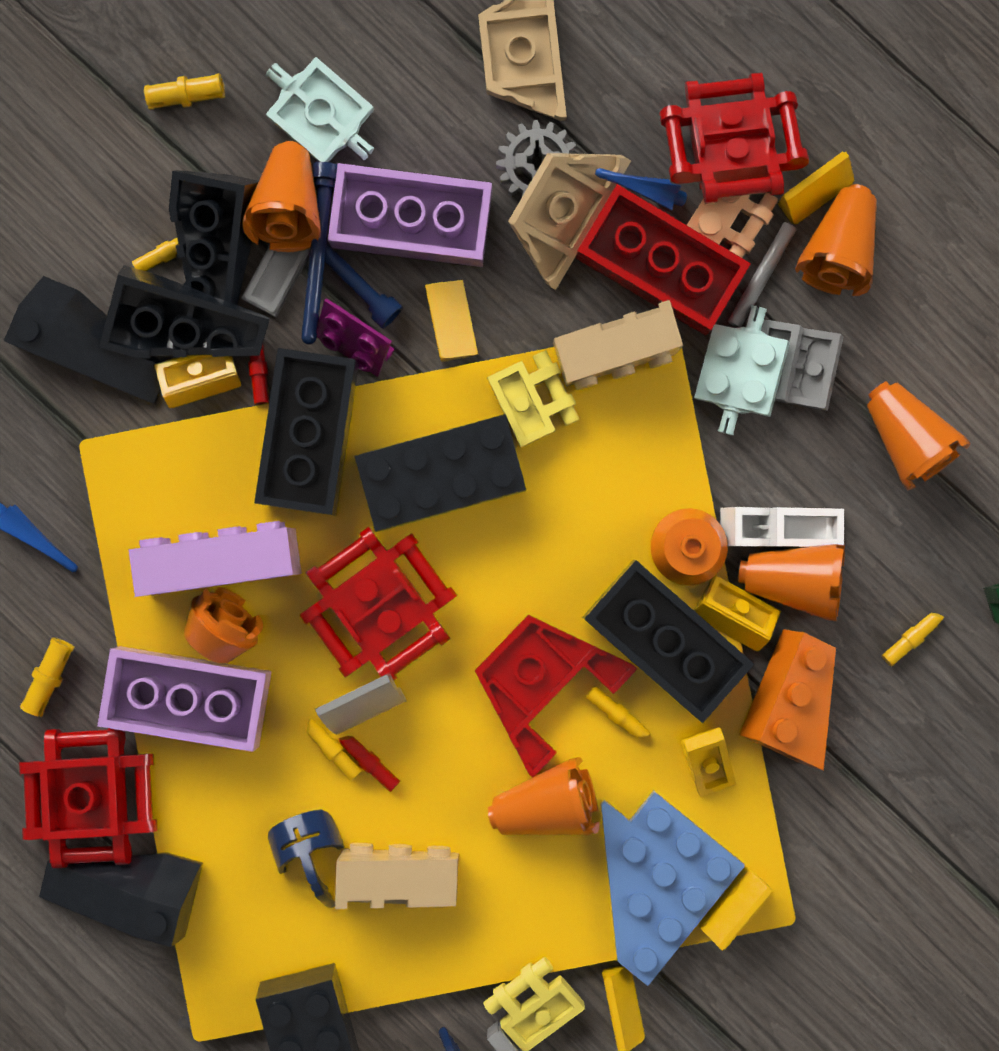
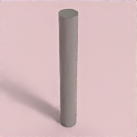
[727,222,797,328]

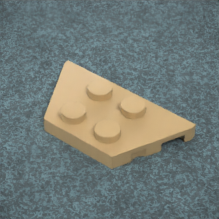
[478,0,567,121]
[508,153,631,290]

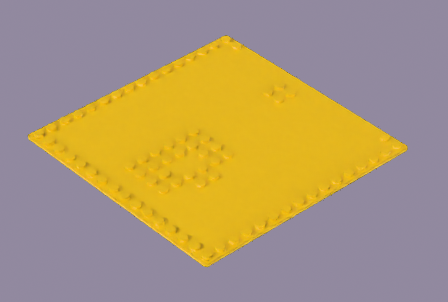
[79,347,796,1042]

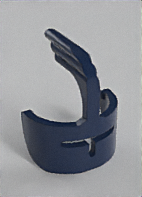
[268,810,344,908]

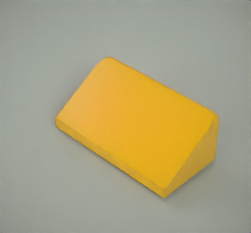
[778,151,854,225]
[425,280,478,362]
[154,355,241,409]
[694,575,781,651]
[698,867,773,951]
[602,965,645,1051]

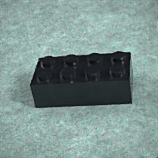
[254,348,359,516]
[355,414,526,532]
[582,560,754,723]
[255,963,359,1051]

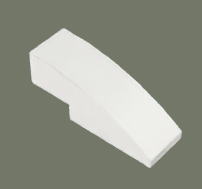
[720,507,844,547]

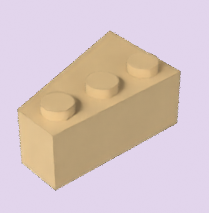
[553,300,683,390]
[335,843,459,909]

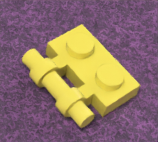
[487,350,580,448]
[483,957,585,1051]

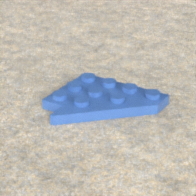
[601,790,745,986]

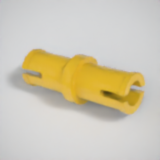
[144,73,225,110]
[20,637,75,717]

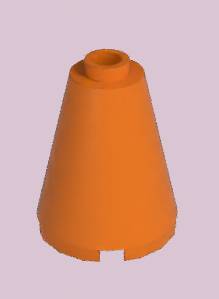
[243,141,321,252]
[795,184,877,296]
[867,381,971,491]
[738,544,845,621]
[488,757,599,835]

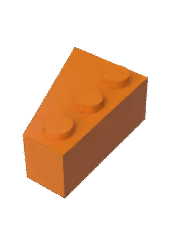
[739,629,836,771]

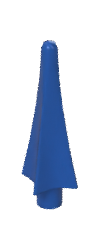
[595,168,687,211]
[0,502,78,572]

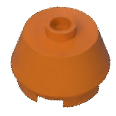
[651,508,728,586]
[184,587,263,663]

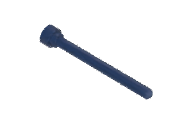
[301,162,337,345]
[310,243,403,329]

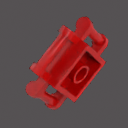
[659,73,809,204]
[299,526,458,680]
[19,728,158,869]

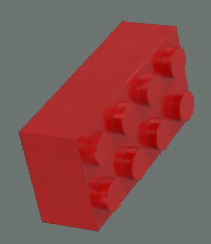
[576,184,751,336]

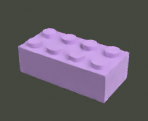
[328,163,492,267]
[128,521,302,597]
[97,646,272,752]

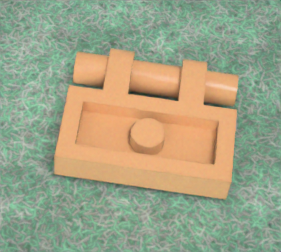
[687,192,778,258]

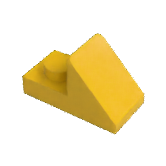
[681,727,736,797]

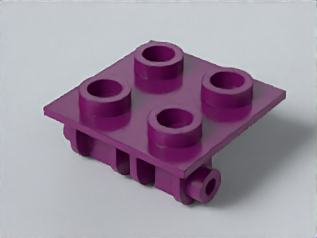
[317,298,395,377]

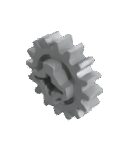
[496,120,576,197]

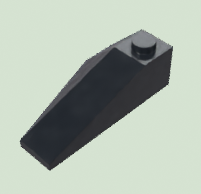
[39,852,203,947]

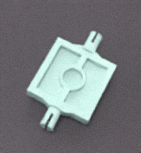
[266,57,374,162]
[694,305,790,435]

